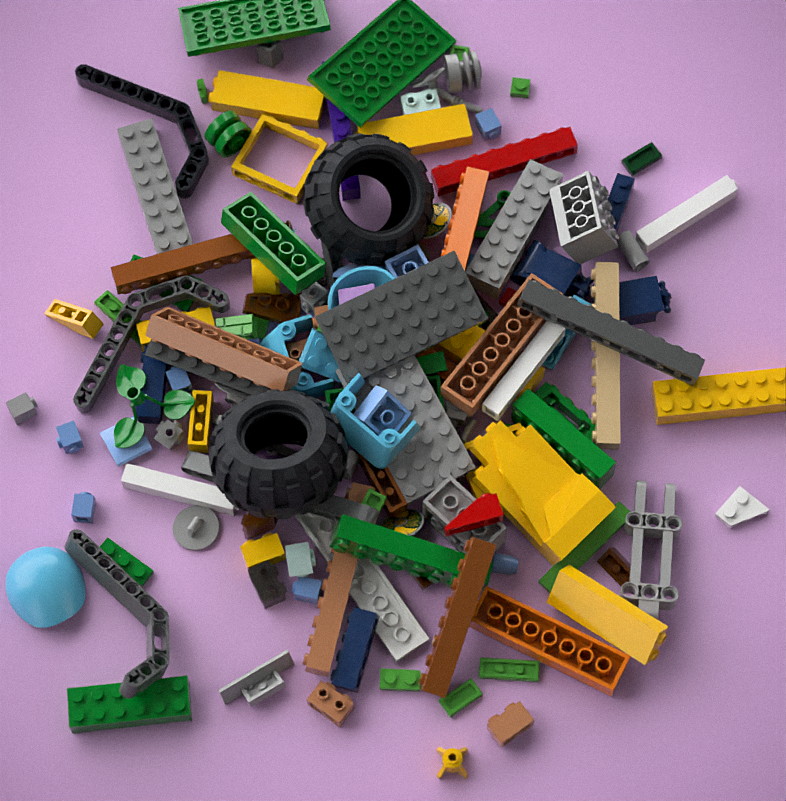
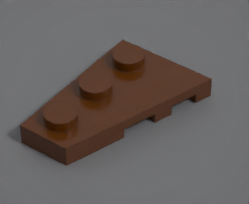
[242,293,302,324]

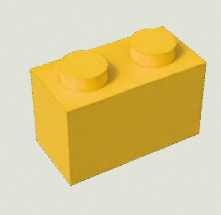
[240,533,286,573]

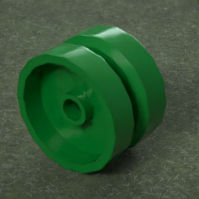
[204,110,252,158]

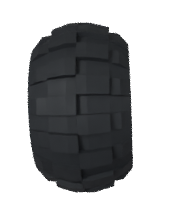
[303,133,435,266]
[209,389,348,520]

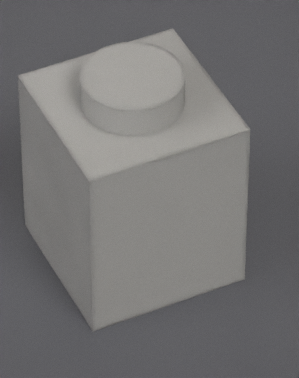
[6,392,38,425]

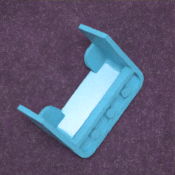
[260,314,334,398]
[331,373,421,469]

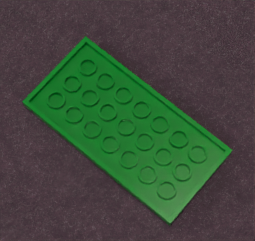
[178,0,331,57]
[307,0,457,128]

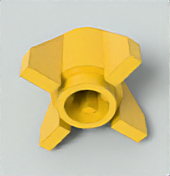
[436,747,468,779]

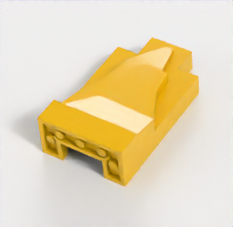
[469,420,616,565]

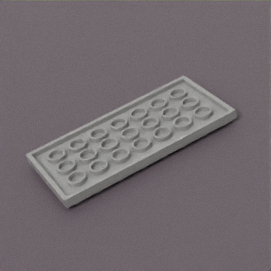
[335,355,476,505]

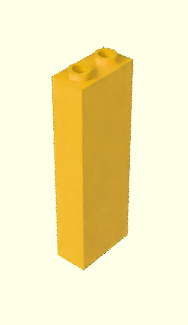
[208,70,326,129]
[354,104,473,155]
[546,565,668,665]

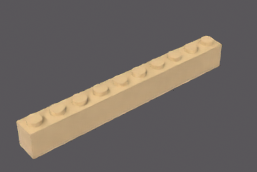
[591,262,621,450]

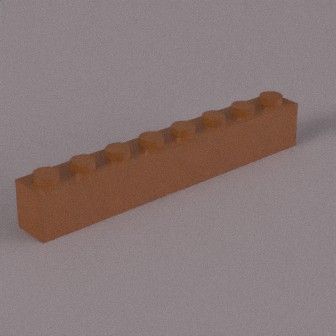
[110,234,256,295]
[419,536,496,698]

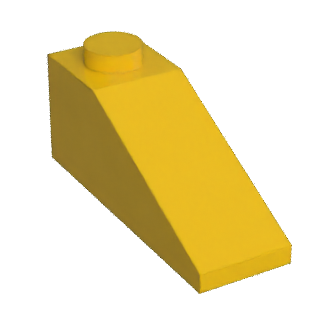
[44,299,104,339]

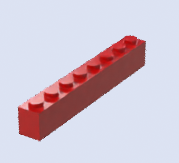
[431,127,578,196]

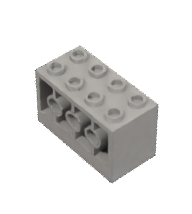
[549,171,619,264]
[422,475,507,555]

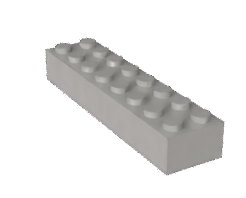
[117,118,193,254]
[465,160,564,299]

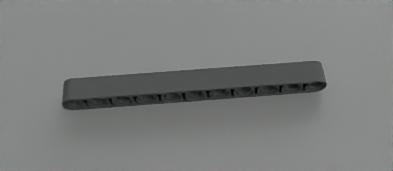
[181,451,380,524]

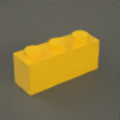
[187,390,214,453]

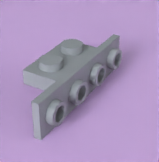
[218,650,294,707]

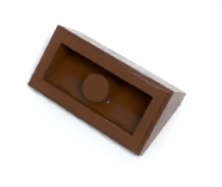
[597,547,630,587]

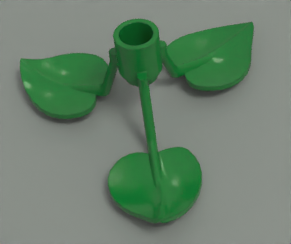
[114,364,195,449]

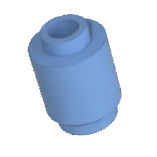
[491,553,519,575]

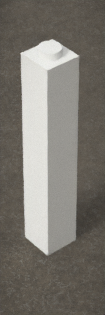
[635,175,738,254]
[482,320,565,421]
[121,463,239,516]

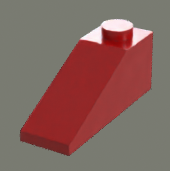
[444,493,503,537]

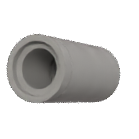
[617,230,650,272]

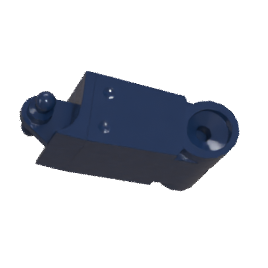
[510,240,594,299]
[590,276,672,325]

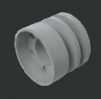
[444,51,482,93]

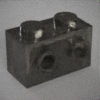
[247,560,287,609]

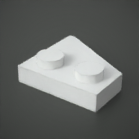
[715,486,769,528]

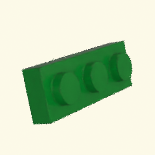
[100,537,154,587]

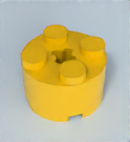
[251,258,280,295]

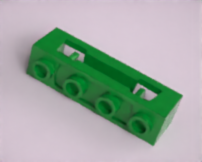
[534,382,595,444]

